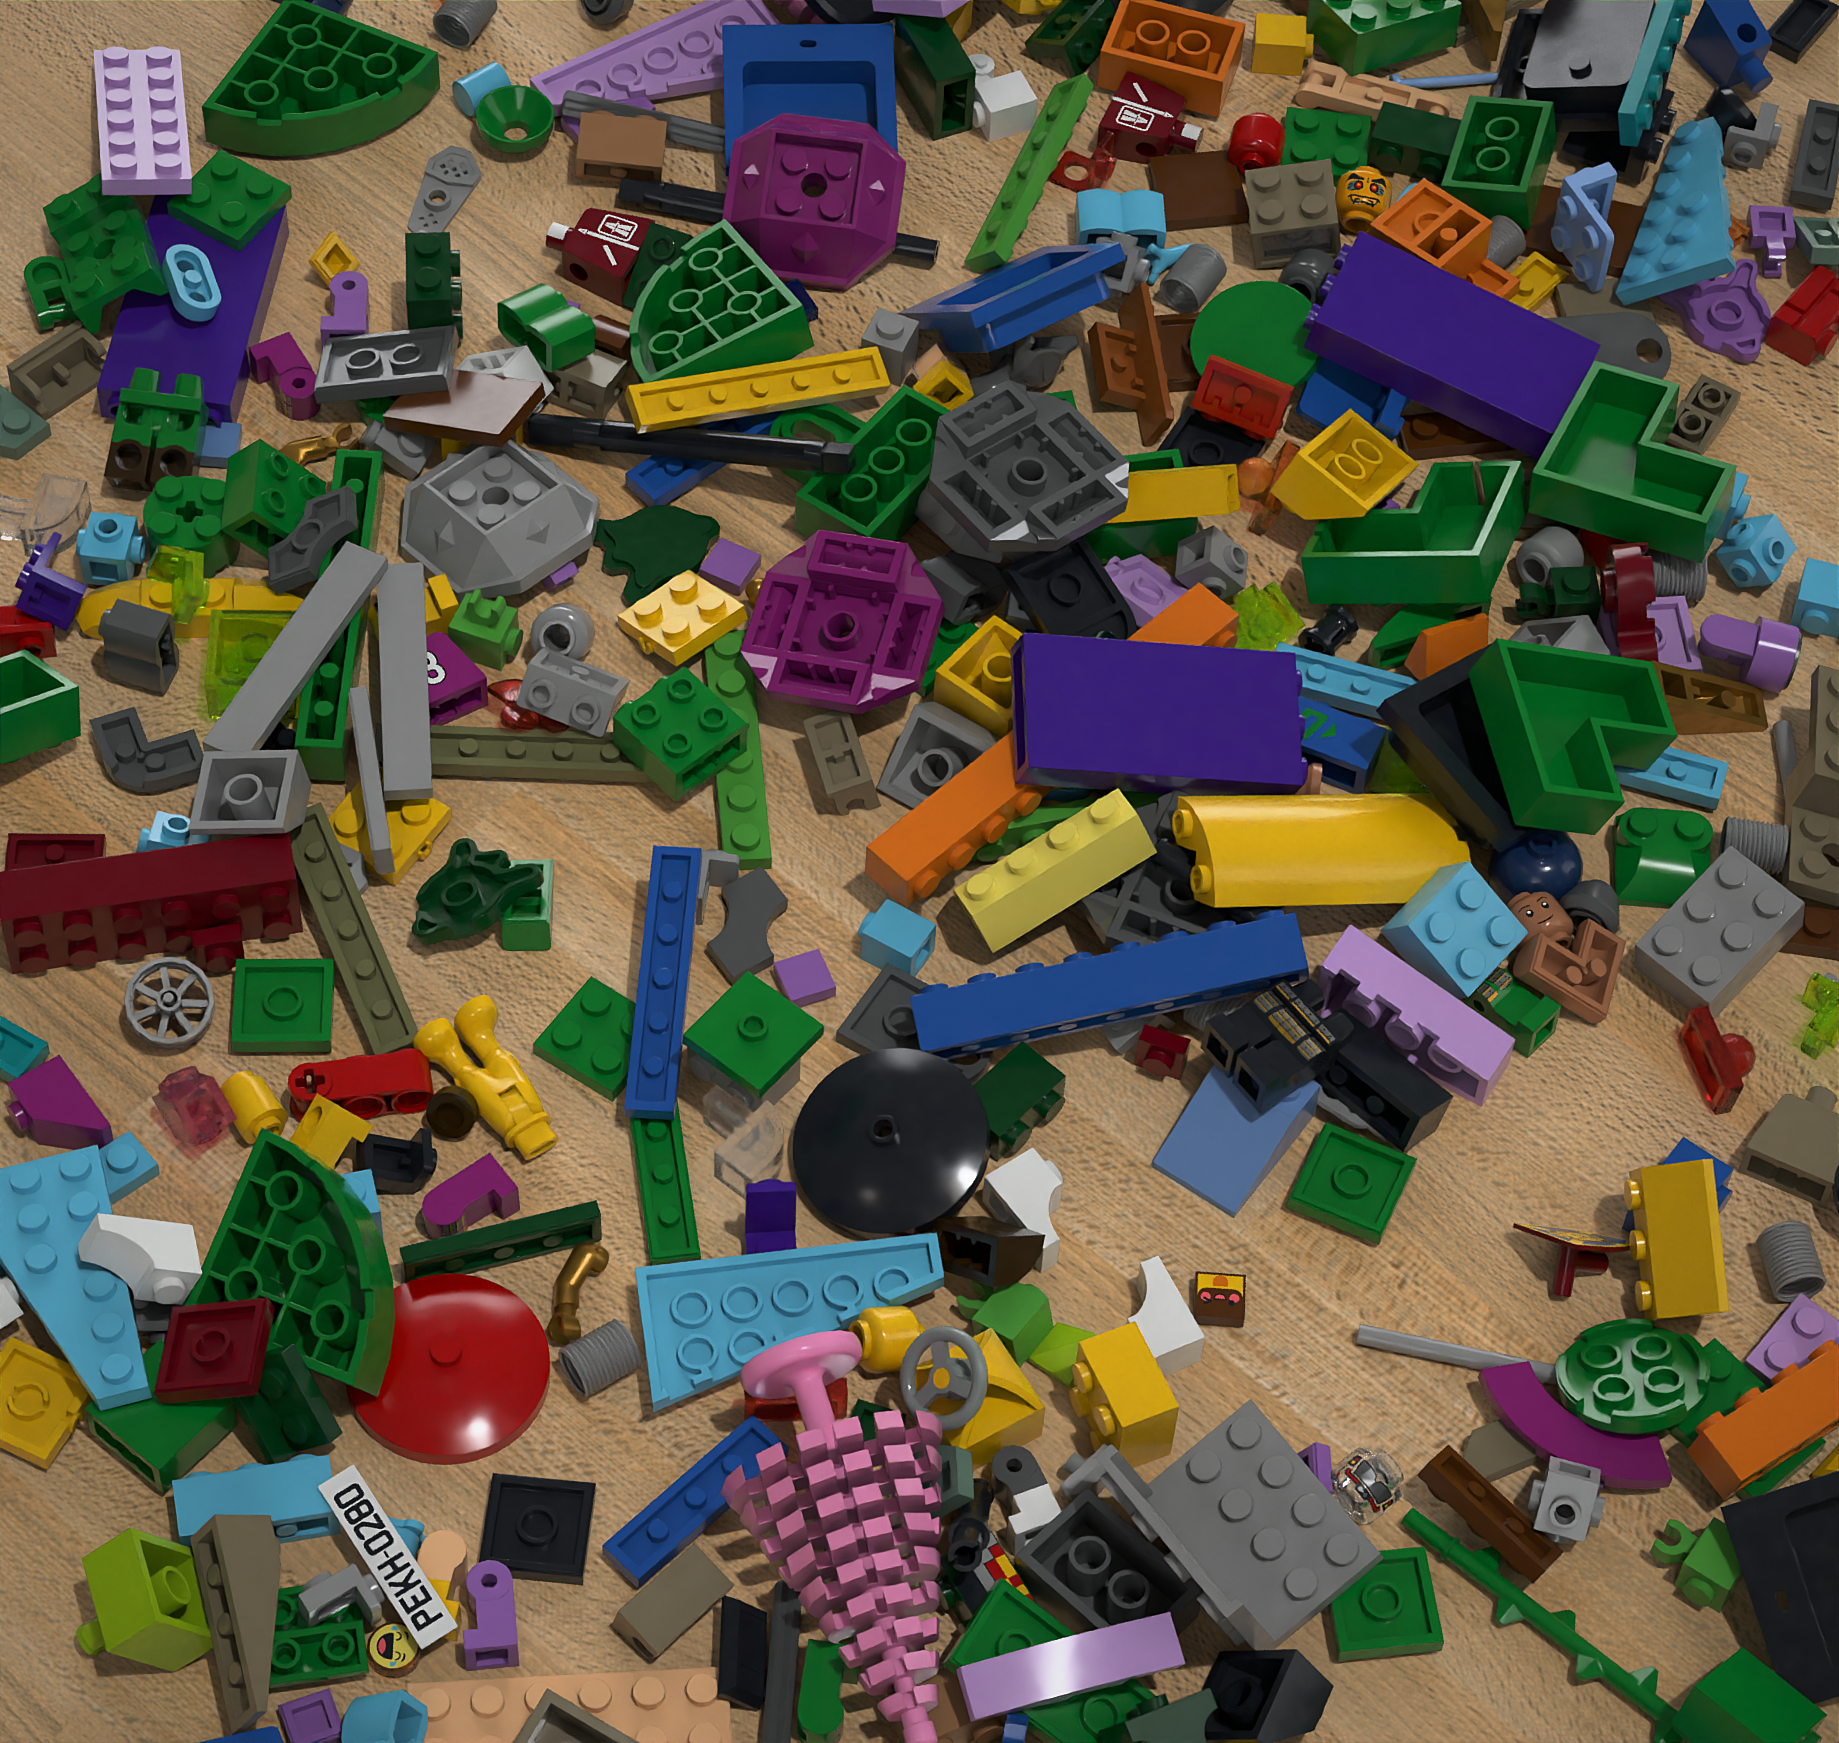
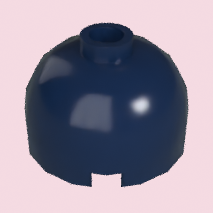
[1488,829,1583,906]

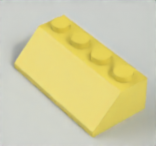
[953,788,1157,953]

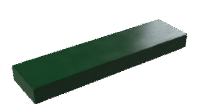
[399,1200,602,1283]

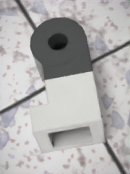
[990,1445,1062,1556]

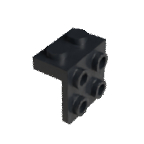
[1561,89,1677,184]

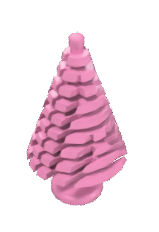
[720,1330,942,1743]

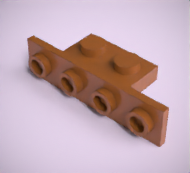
[1087,282,1174,446]

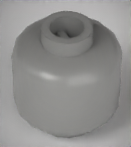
[1516,526,1584,589]
[530,603,595,660]

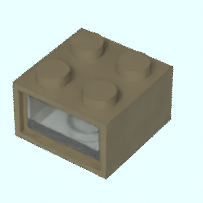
[1245,159,1342,269]

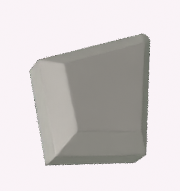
[1060,1444,1108,1503]

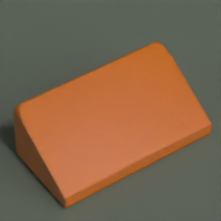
[1404,613,1489,681]

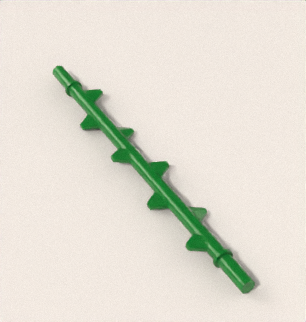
[1401,1507,1691,1743]

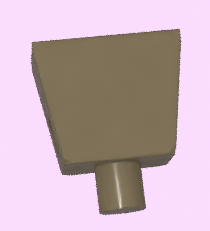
[1738,1086,1839,1209]

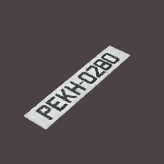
[318,1465,458,1649]

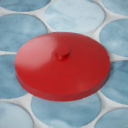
[346,1274,551,1465]

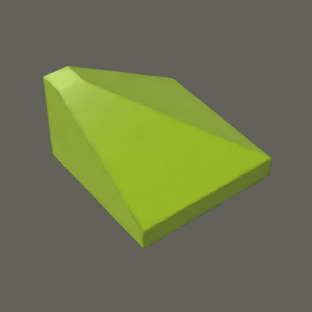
[1028,1322,1097,1388]

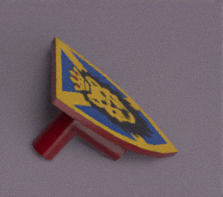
[1513,1223,1630,1297]

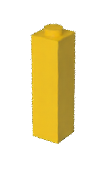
[1104,464,1240,524]

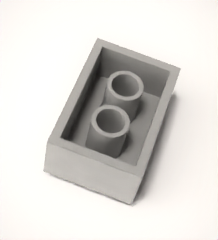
[1635,845,1805,1026]

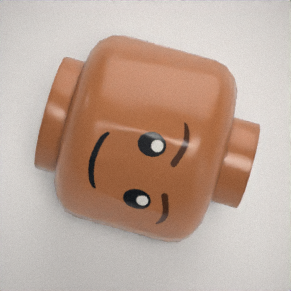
[1507,891,1574,953]

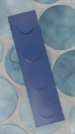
[625,410,785,507]
[602,1414,789,1589]

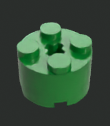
[143,476,240,579]

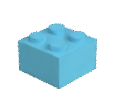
[1380,861,1528,999]

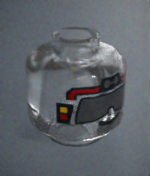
[1330,1447,1404,1525]

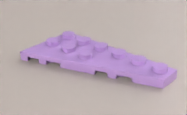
[530,0,781,117]

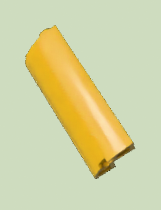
[1172,793,1471,908]

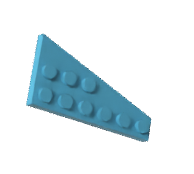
[635,1232,944,1413]

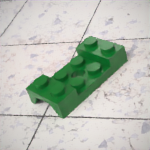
[43,173,169,335]

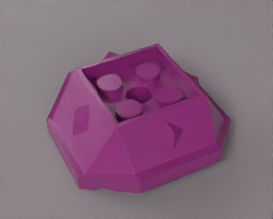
[722,113,906,291]
[740,529,945,714]

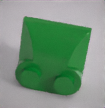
[1612,807,1713,909]

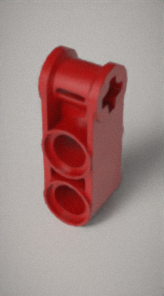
[288,1048,434,1123]

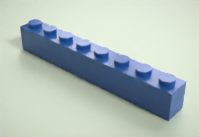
[910,910,1309,1060]

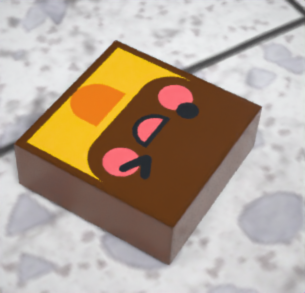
[1193,1271,1246,1327]

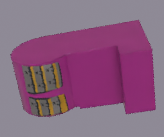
[249,332,321,421]
[422,1153,520,1240]

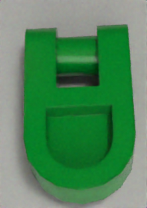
[23,256,80,331]

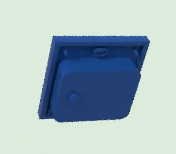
[722,24,898,177]
[897,243,1126,353]

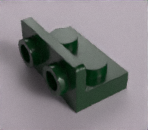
[1024,0,1115,78]
[231,1343,343,1465]

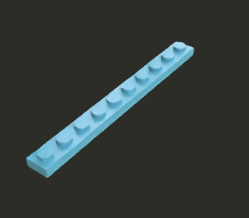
[1276,642,1729,810]

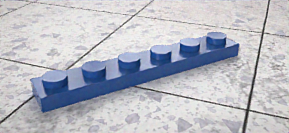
[624,845,702,1120]

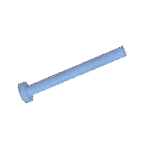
[1389,72,1499,88]

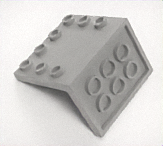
[1095,1399,1384,1650]

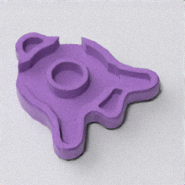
[1657,259,1771,363]

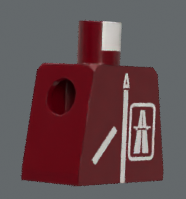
[1096,71,1204,165]
[546,208,655,307]

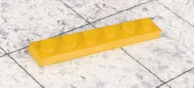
[624,346,891,434]

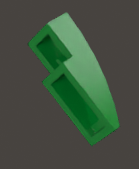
[1366,595,1492,671]

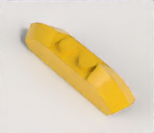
[74,578,305,640]

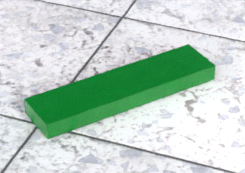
[629,1101,701,1266]

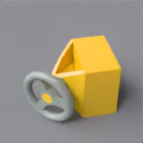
[900,1326,1045,1471]

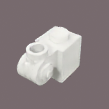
[968,54,1038,142]

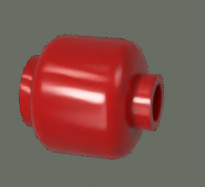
[1227,112,1286,175]

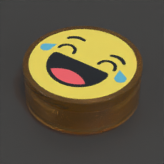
[367,1622,421,1678]

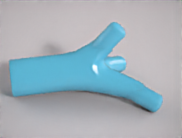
[1125,243,1192,285]

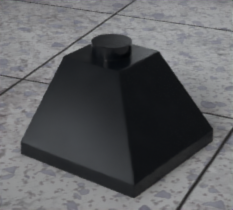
[1202,1649,1334,1743]

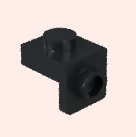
[356,1128,437,1195]

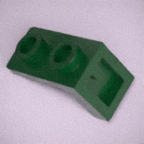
[623,222,694,309]

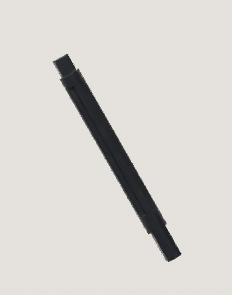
[618,178,940,262]
[528,413,856,474]

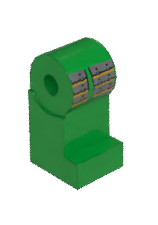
[1463,967,1561,1058]
[797,1639,860,1743]

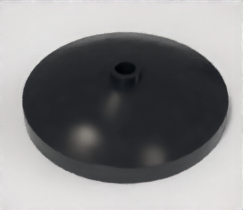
[793,1048,991,1240]

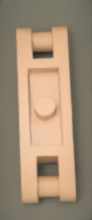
[1295,61,1452,121]

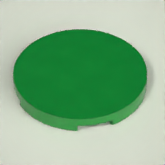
[1190,280,1322,389]
[1555,1318,1711,1434]

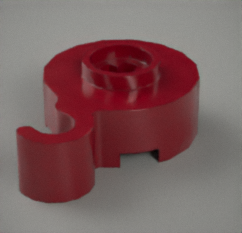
[1600,542,1658,662]

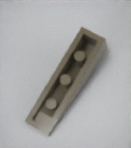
[190,1514,281,1735]

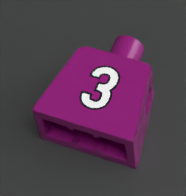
[426,632,488,726]

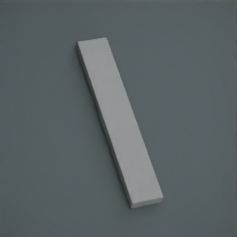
[202,541,388,751]
[377,562,433,801]

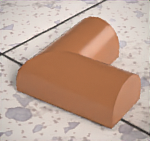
[1513,918,1626,1023]

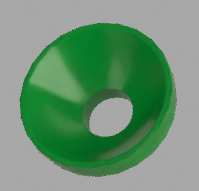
[476,85,554,154]

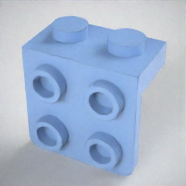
[1551,162,1617,293]

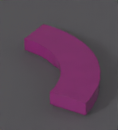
[1478,1361,1673,1489]

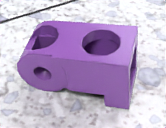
[320,271,370,352]
[463,1560,520,1671]

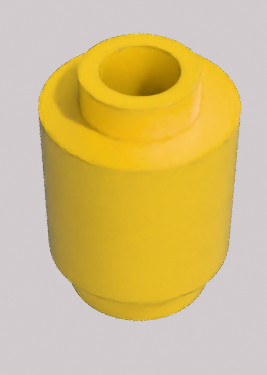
[219,1070,288,1144]

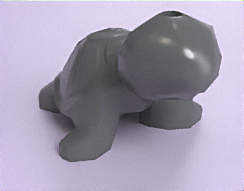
[967,336,1078,402]

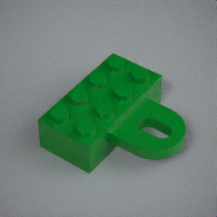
[770,384,951,542]

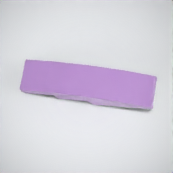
[956,1612,1185,1722]

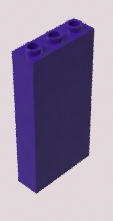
[97,194,289,428]
[1303,231,1601,460]
[1010,632,1308,796]

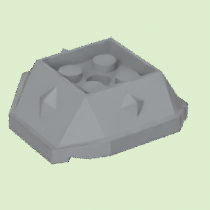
[400,439,601,605]

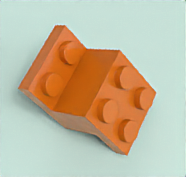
[1368,178,1521,301]

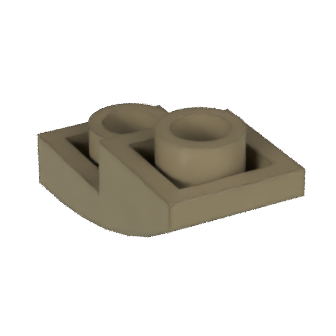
[1666,374,1741,455]

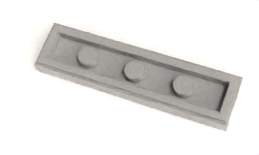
[348,686,395,874]

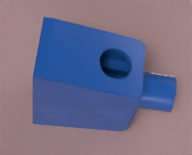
[1683,0,1773,94]

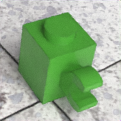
[448,588,524,671]
[956,1280,1054,1369]
[1650,1517,1743,1613]

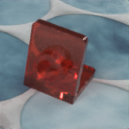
[1049,131,1117,193]

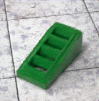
[501,859,554,951]

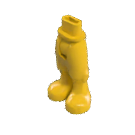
[412,995,559,1160]

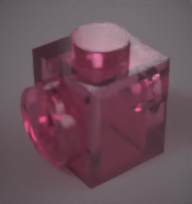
[152,1066,237,1146]

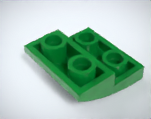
[269,1585,369,1689]

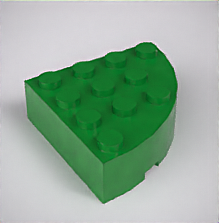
[202,0,440,156]
[629,219,815,384]
[185,1127,395,1397]

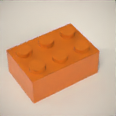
[1097,0,1246,118]

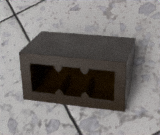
[934,1216,1046,1287]

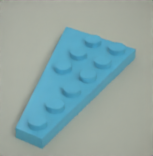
[1616,116,1736,306]
[0,1145,152,1411]

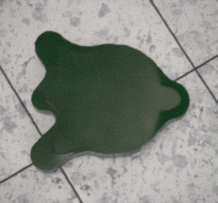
[593,505,720,607]
[412,838,544,945]

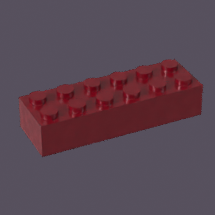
[0,832,303,974]

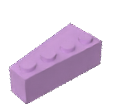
[1316,924,1516,1107]

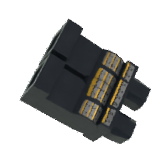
[1200,978,1354,1113]

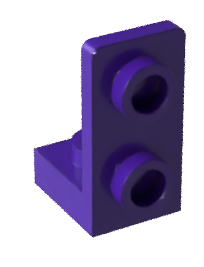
[15,531,87,631]
[745,1179,797,1255]

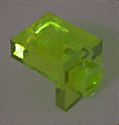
[146,545,210,625]
[1799,972,1839,1060]

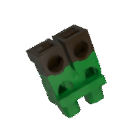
[104,367,209,492]

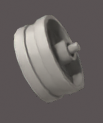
[124,957,215,1050]

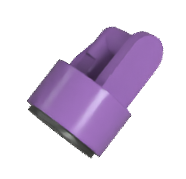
[1698,614,1802,693]

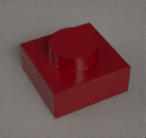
[190,923,245,973]
[1134,1024,1191,1080]

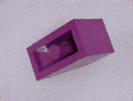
[6,1055,114,1150]

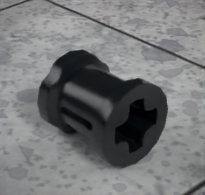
[1298,604,1358,657]

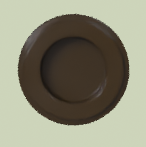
[426,1086,479,1138]

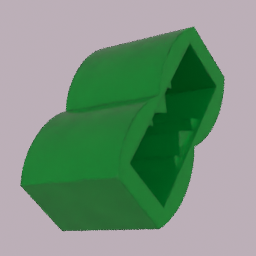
[497,283,596,372]

